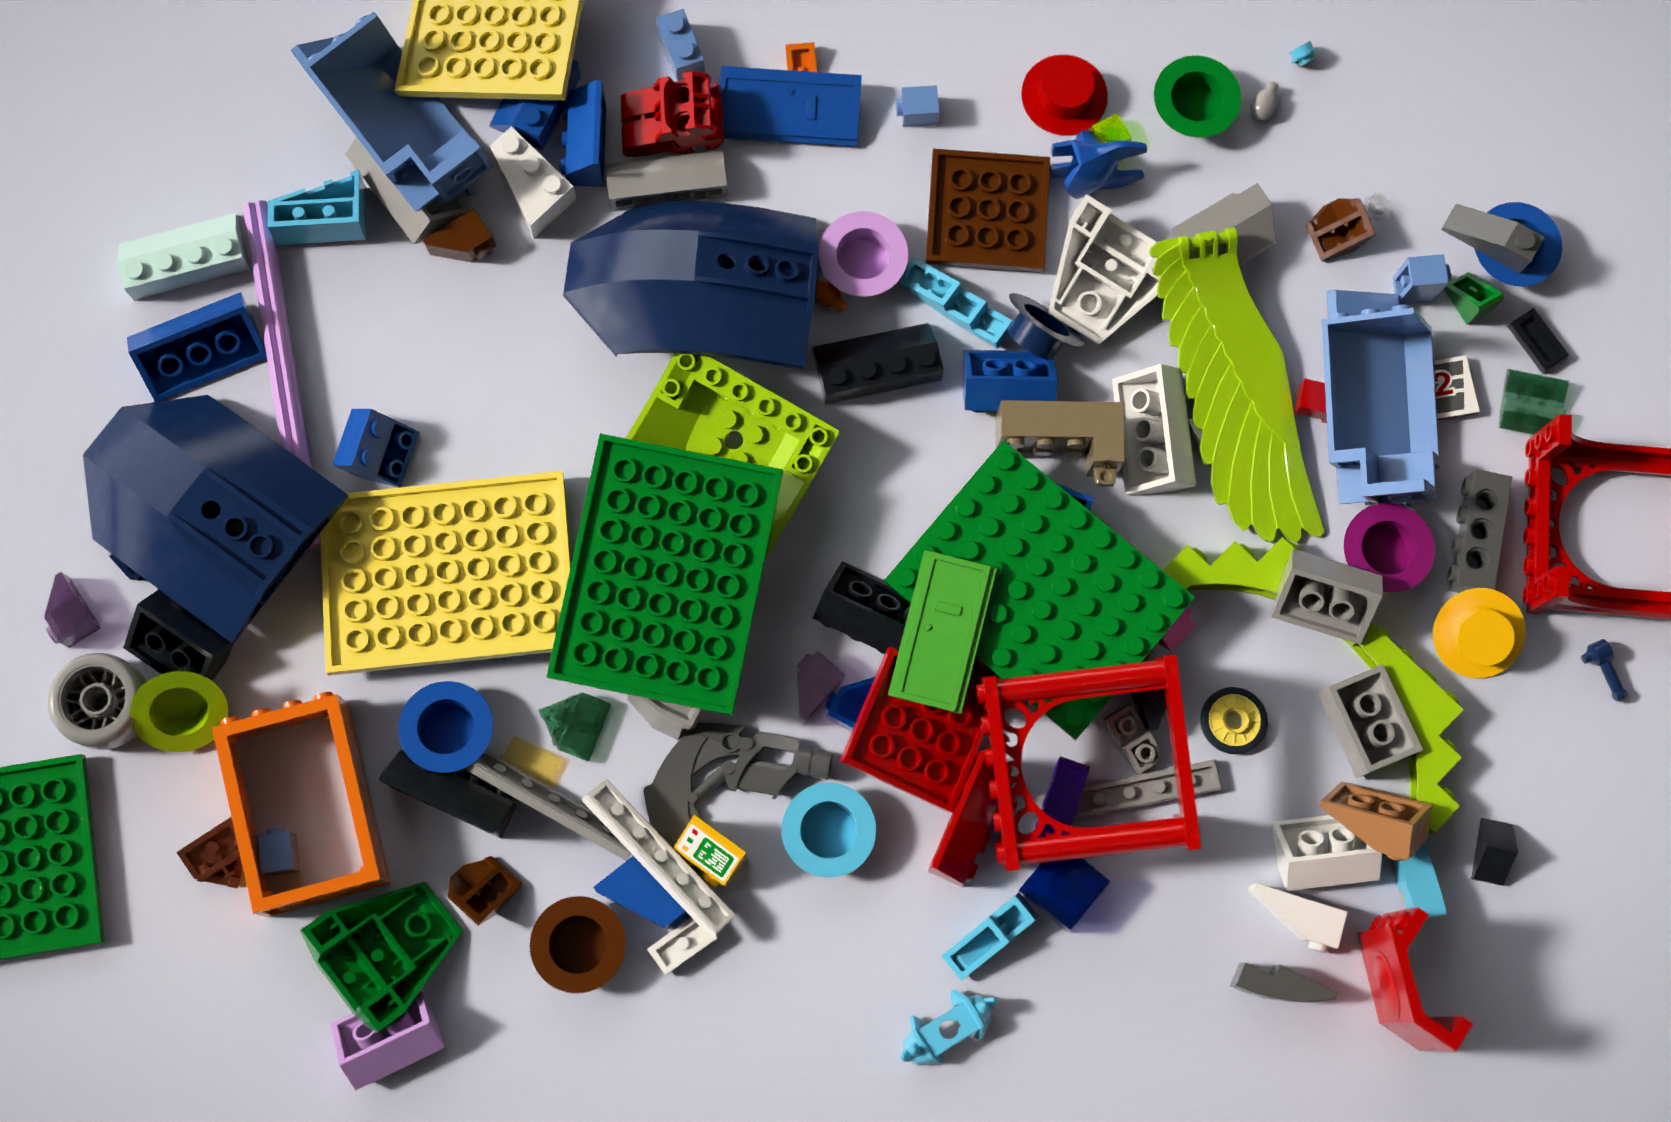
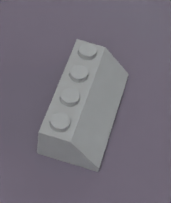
[345,137,470,244]

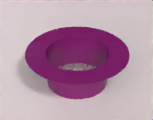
[1344,503,1435,593]

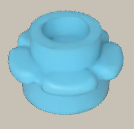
[1289,41,1317,66]

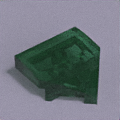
[538,692,612,762]

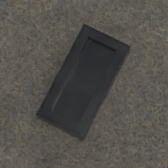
[1507,308,1569,374]

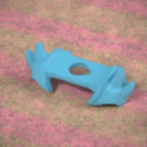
[900,989,997,1066]

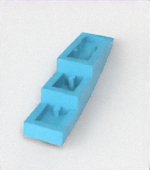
[897,257,1013,349]

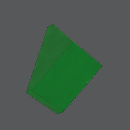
[1444,272,1504,325]

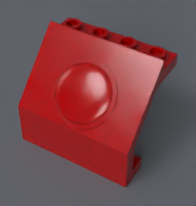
[1357,907,1473,1052]

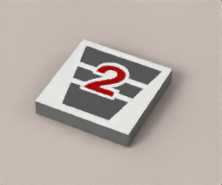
[1434,355,1480,421]

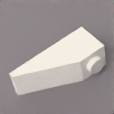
[1248,883,1347,953]

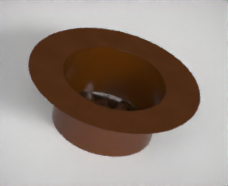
[530,896,626,993]

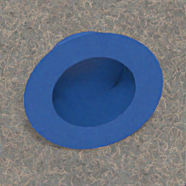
[1475,202,1563,286]
[398,681,493,773]

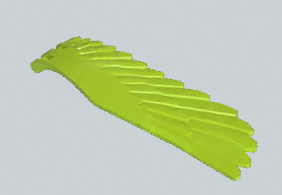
[1149,227,1325,543]

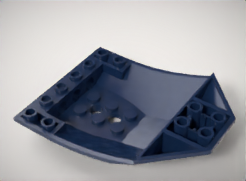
[563,201,819,370]
[83,395,349,644]

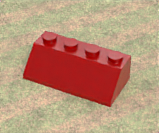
[927,750,1014,887]

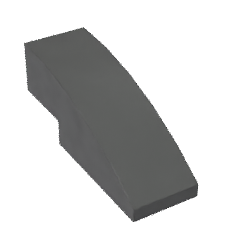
[1230,962,1338,1002]

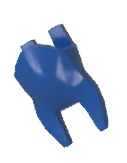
[1049,130,1147,199]

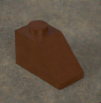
[423,209,497,263]

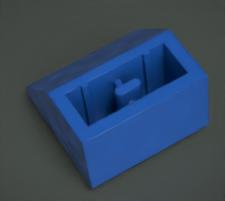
[332,409,420,488]

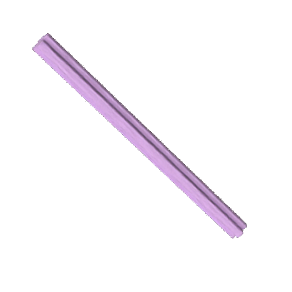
[243,200,321,551]

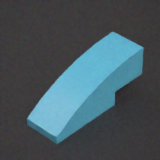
[1391,843,1447,918]
[942,892,1039,981]

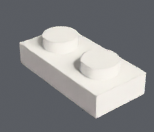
[647,917,718,976]

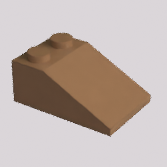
[1320,782,1433,861]

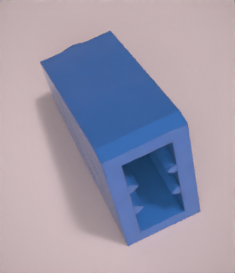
[593,856,689,929]

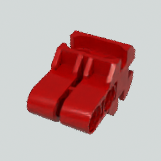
[620,71,724,157]

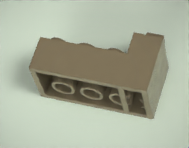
[996,400,1125,487]

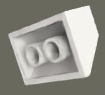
[1272,815,1382,891]

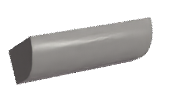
[605,150,728,210]

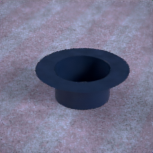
[1008,293,1085,360]

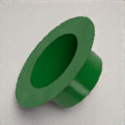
[1154,55,1241,138]

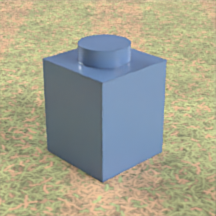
[896,85,939,127]
[258,827,300,876]

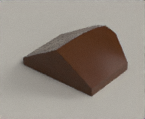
[1306,198,1376,261]
[447,856,522,926]

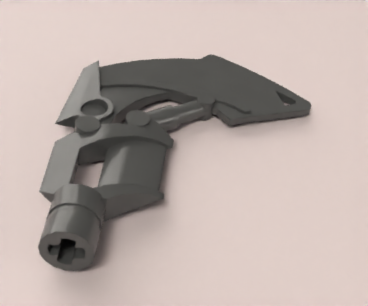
[644,722,833,848]

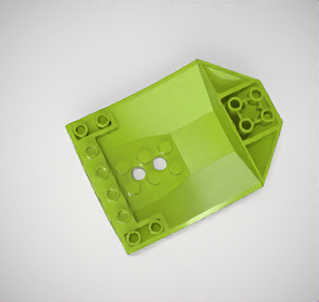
[584,353,841,561]

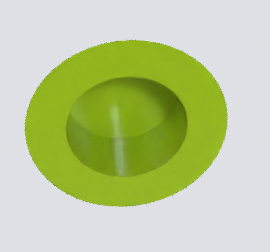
[130,671,228,752]

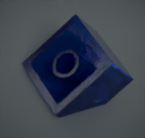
[1018,858,1111,932]

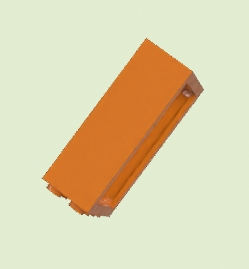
[212,691,391,917]

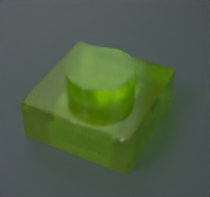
[1090,113,1132,143]

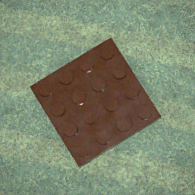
[925,148,1050,272]

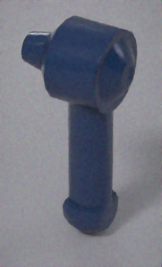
[1581,639,1628,702]

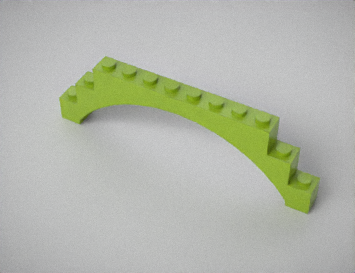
[1163,537,1464,835]

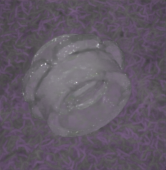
[1363,193,1392,221]

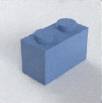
[656,8,705,81]
[1392,254,1451,305]

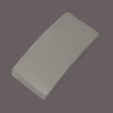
[1103,703,1165,774]

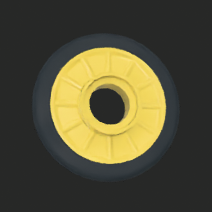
[1200,687,1268,754]

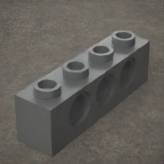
[1447,469,1512,593]

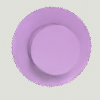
[819,211,908,296]

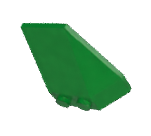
[300,881,462,1033]

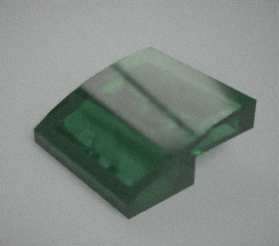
[1499,369,1569,435]

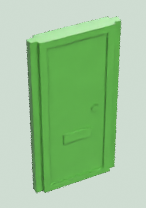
[888,550,997,714]

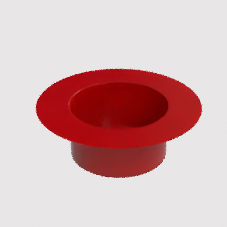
[1021,54,1108,136]

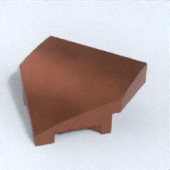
[176,817,243,889]

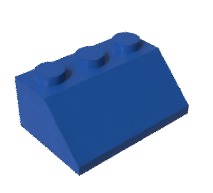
[489,60,581,151]
[560,80,607,187]
[963,350,1058,413]

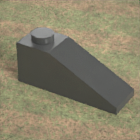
[1441,204,1545,274]

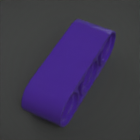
[1034,756,1090,837]

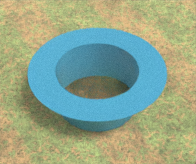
[782,783,876,878]

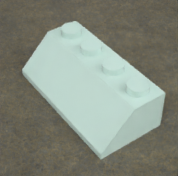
[117,213,251,300]

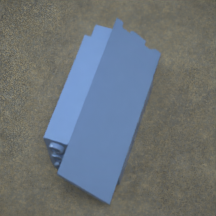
[290,12,494,212]
[1321,290,1440,507]

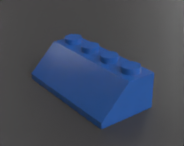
[127,292,267,402]

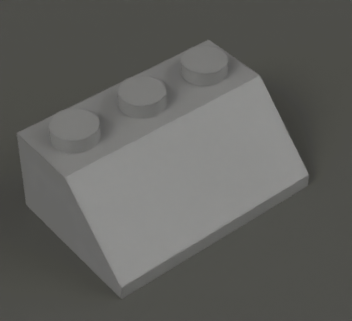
[1271,549,1383,645]
[1317,664,1423,778]

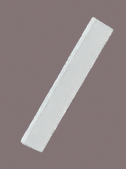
[582,778,736,939]

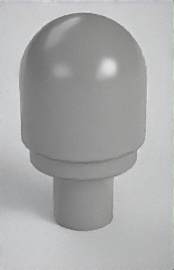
[1250,81,1279,121]

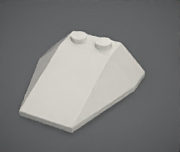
[1048,194,1159,344]

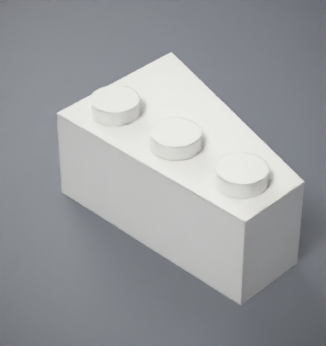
[490,127,576,238]

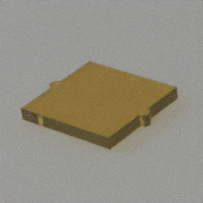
[499,736,563,786]

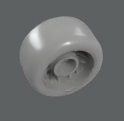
[48,653,147,750]

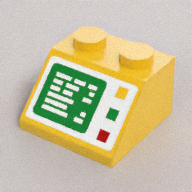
[673,815,747,889]

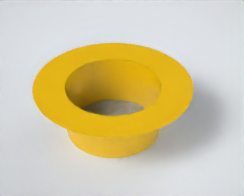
[1433,588,1526,678]

